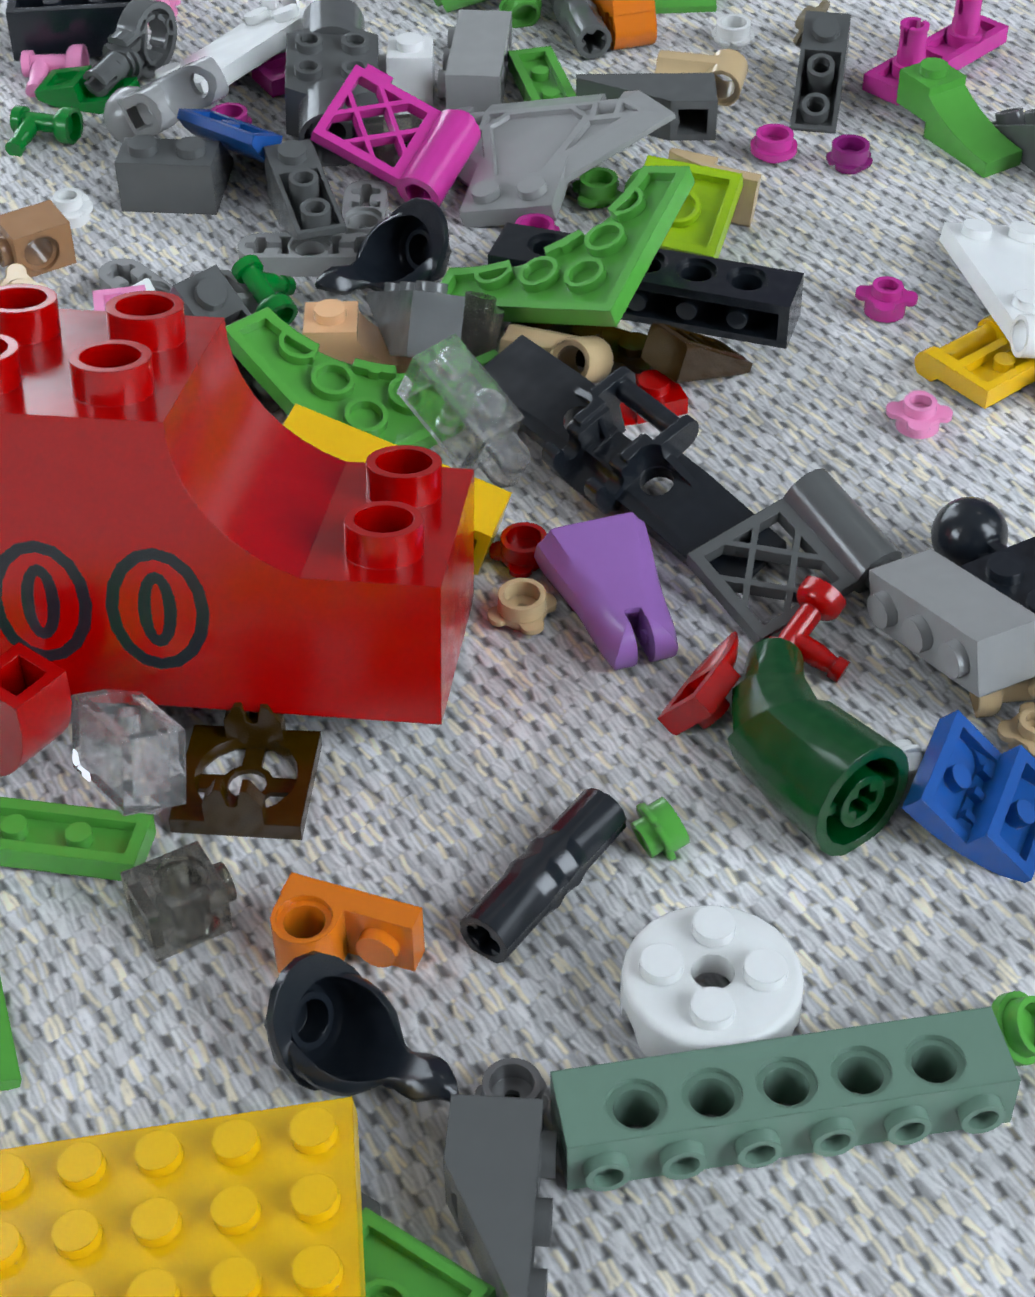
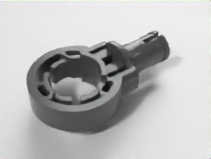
[83,0,177,97]

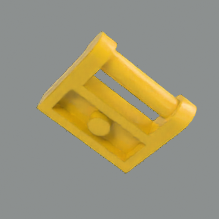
[914,315,1035,409]

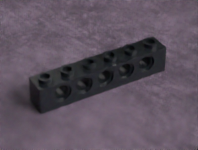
[488,222,804,349]

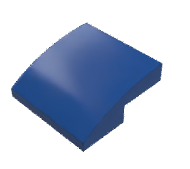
[177,109,283,163]
[902,710,1035,883]

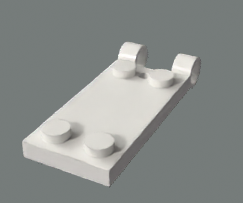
[143,0,315,94]
[939,218,1035,359]

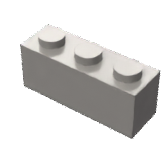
[437,9,512,112]
[867,548,1035,698]

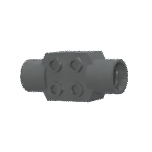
[285,0,379,167]

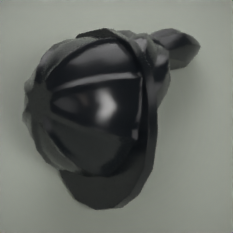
[315,197,452,295]
[264,951,459,1103]

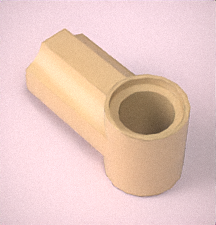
[655,49,748,106]
[498,324,614,383]

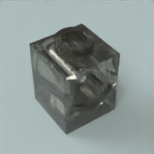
[120,841,237,963]

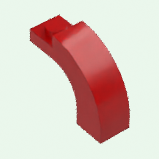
[0,642,72,777]

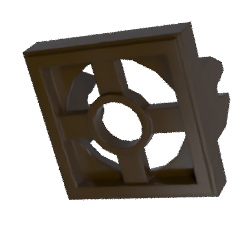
[168,702,322,840]

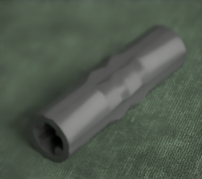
[548,0,612,59]

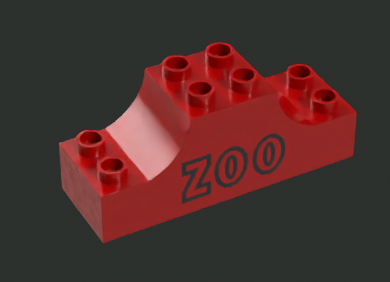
[0,284,474,725]

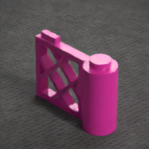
[310,64,481,207]

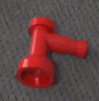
[769,576,851,683]

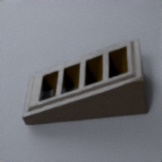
[641,322,753,383]

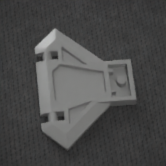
[455,90,676,227]

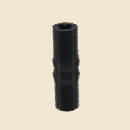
[460,788,627,963]

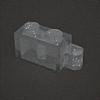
[397,333,531,488]
[71,689,186,816]

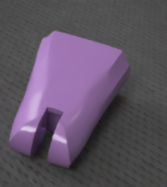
[534,512,678,670]

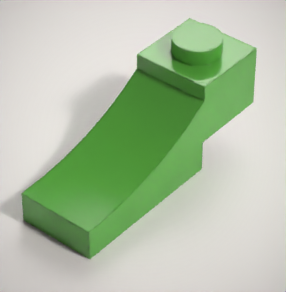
[896,57,1023,178]

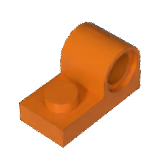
[592,0,657,51]
[270,872,425,973]

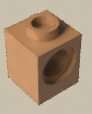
[0,200,77,278]

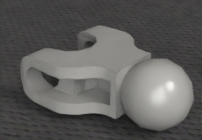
[103,56,229,143]

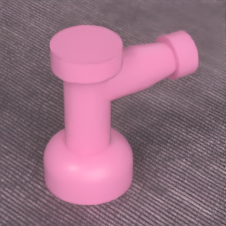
[20,44,90,97]

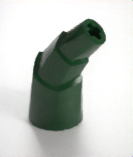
[727,638,909,856]

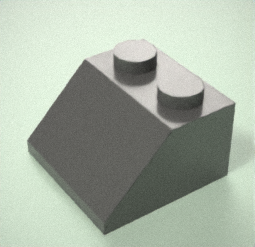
[114,135,234,215]

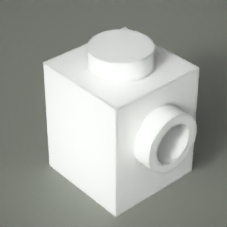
[379,32,435,105]

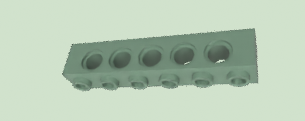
[550,1006,1021,1192]

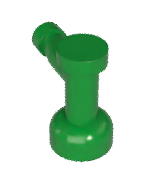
[5,105,83,157]
[231,255,298,325]

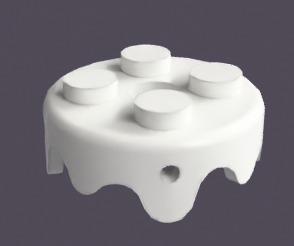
[620,905,804,1057]

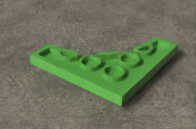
[441,166,695,327]
[226,307,499,449]

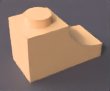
[302,299,414,374]

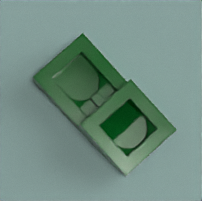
[34,65,140,114]

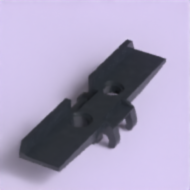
[466,335,787,578]

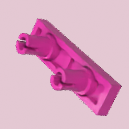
[862,0,1009,106]

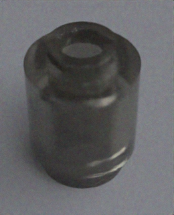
[444,291,505,364]

